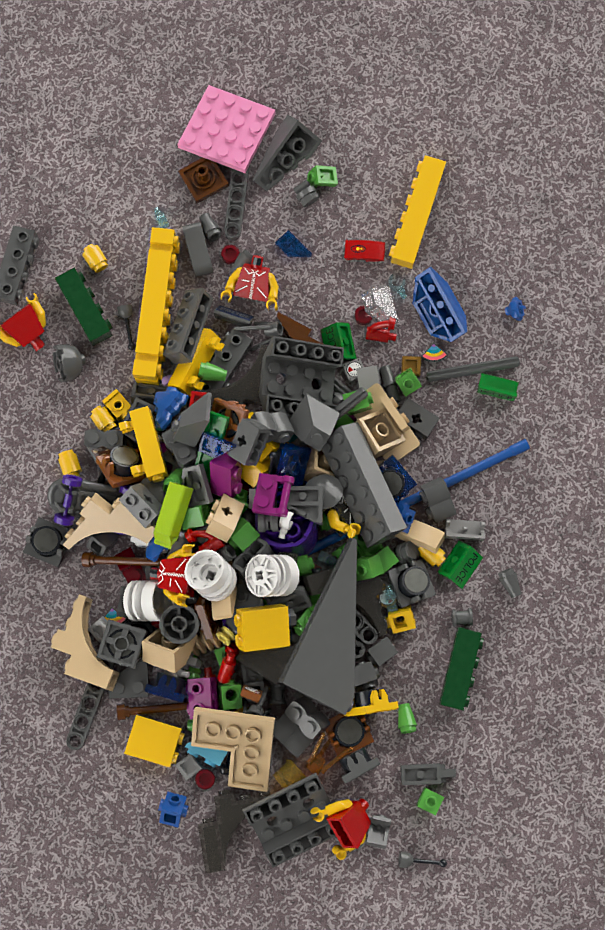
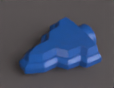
[153,387,189,431]

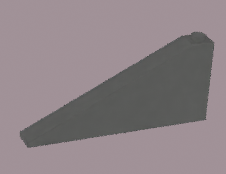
[278,538,357,715]

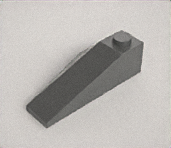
[253,115,322,191]

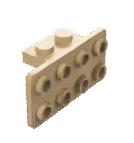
[354,383,420,465]

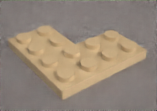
[191,707,275,792]

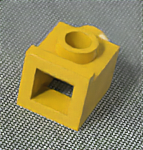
[102,389,131,421]
[385,605,416,634]

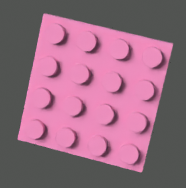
[178,85,276,173]

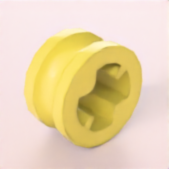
[216,626,235,646]

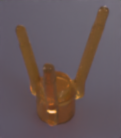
[306,732,353,775]

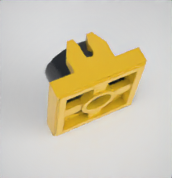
[344,689,399,717]

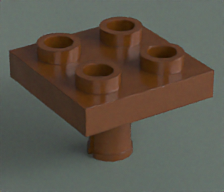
[178,157,229,204]
[194,594,222,639]

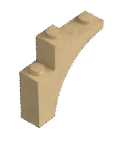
[63,493,156,549]
[51,594,119,692]

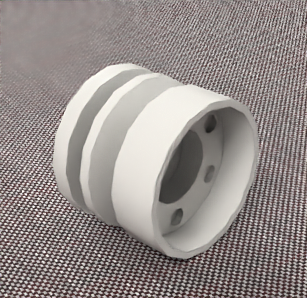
[184,550,237,601]
[245,554,299,597]
[123,580,173,621]

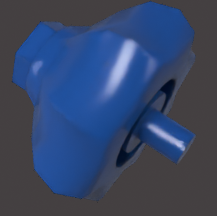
[505,297,526,321]

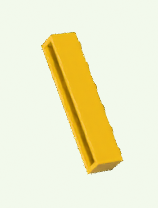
[389,155,446,269]

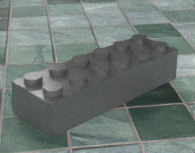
[322,422,407,548]

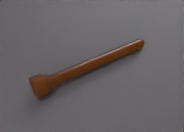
[81,552,165,568]
[117,702,189,720]

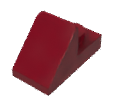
[114,547,146,583]

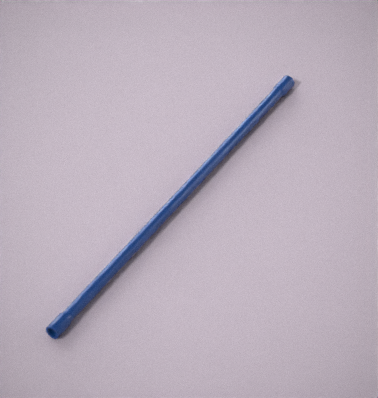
[308,439,530,556]

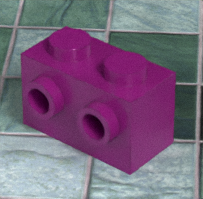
[210,451,243,498]
[186,677,219,719]

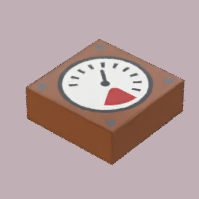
[240,684,262,703]

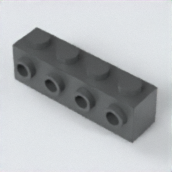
[0,225,39,306]
[163,288,214,364]
[195,329,253,406]

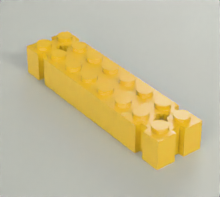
[132,227,180,385]

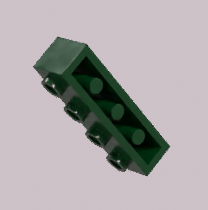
[55,267,113,346]
[439,627,484,711]

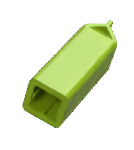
[153,482,194,549]

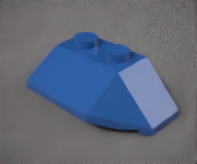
[413,267,467,342]

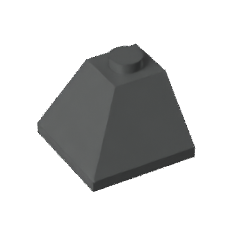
[171,392,212,447]
[289,393,340,452]

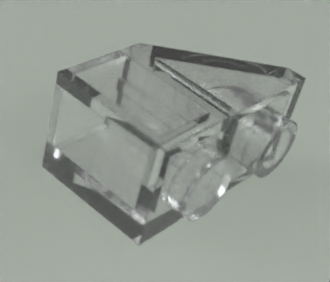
[361,286,399,329]

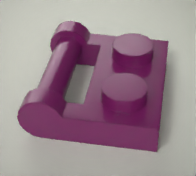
[252,473,295,517]

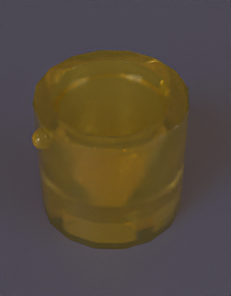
[273,759,306,788]

